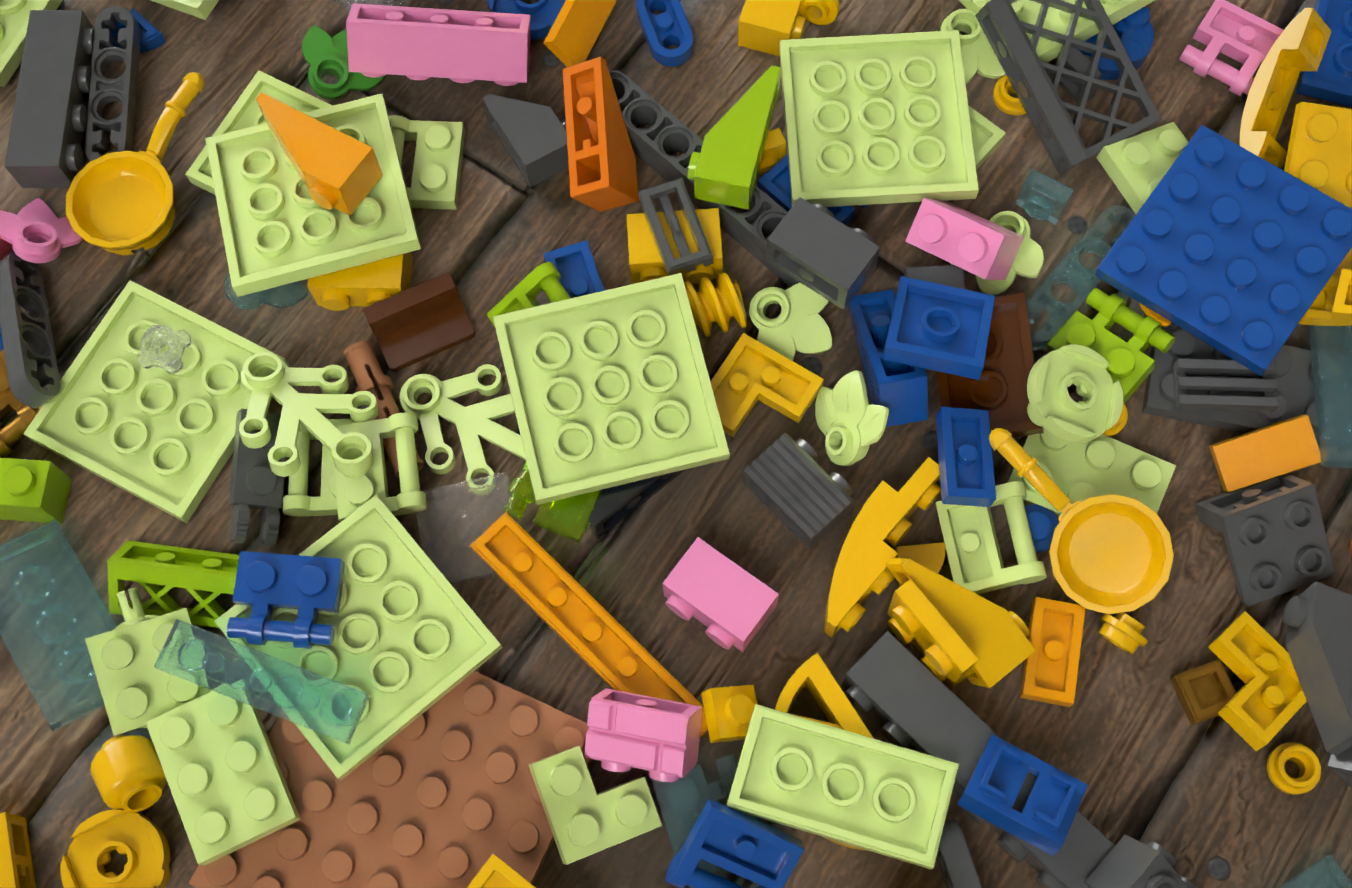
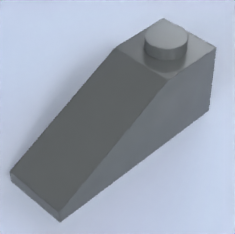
[1283,581,1352,756]

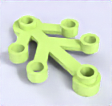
[239,352,379,478]
[400,364,527,495]

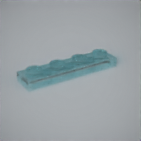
[154,619,370,745]

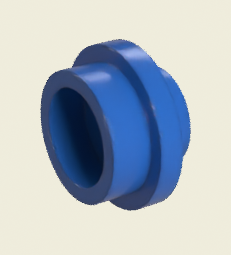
[1010,505,1059,553]

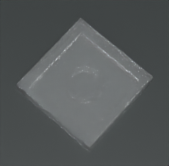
[416,472,518,585]

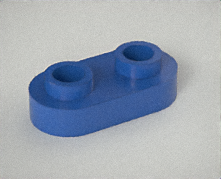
[636,0,693,67]

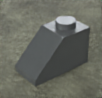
[482,94,569,188]

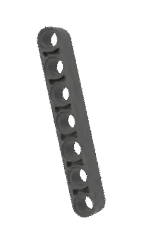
[609,70,800,287]

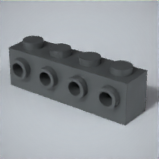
[4,10,95,188]

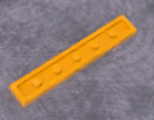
[470,512,708,738]

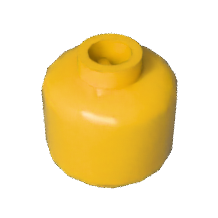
[90,735,167,813]

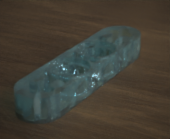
[1027,206,1136,350]

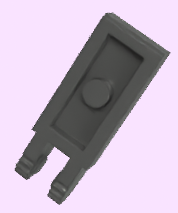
[229,408,286,546]

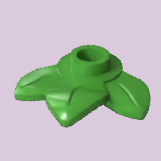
[302,25,386,100]

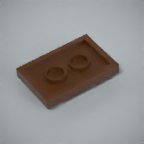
[937,292,1044,437]

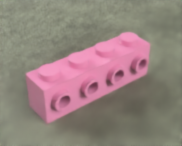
[346,3,531,86]

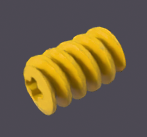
[684,272,747,337]

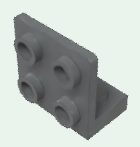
[1196,473,1334,606]

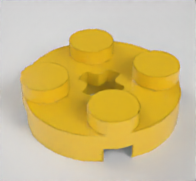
[60,809,171,888]

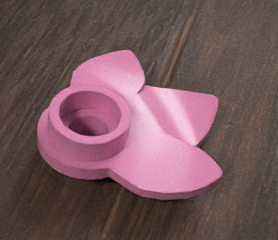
[0,198,83,263]

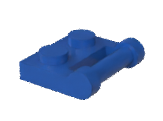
[666,798,805,888]

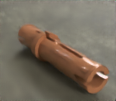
[343,341,424,478]

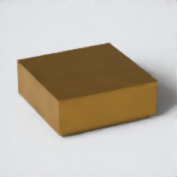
[1170,659,1236,726]

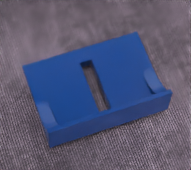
[957,734,1088,856]

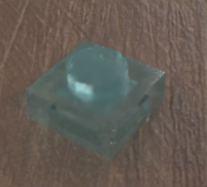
[1016,169,1074,225]

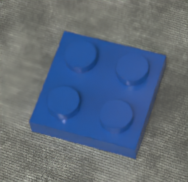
[882,276,995,380]

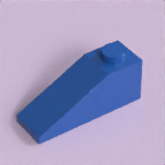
[848,289,928,427]

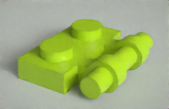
[1047,288,1176,403]

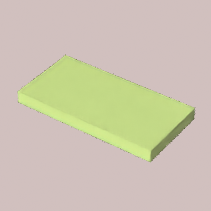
[726,704,959,869]

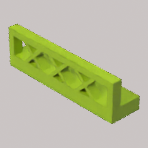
[107,540,239,628]

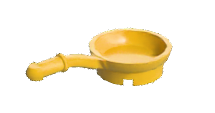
[66,72,205,256]
[989,428,1174,614]

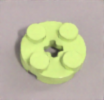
[1027,344,1123,443]

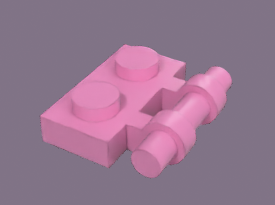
[1179,0,1284,96]

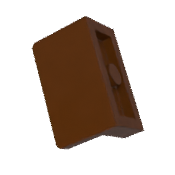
[363,272,476,372]

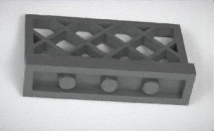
[975,0,1161,174]

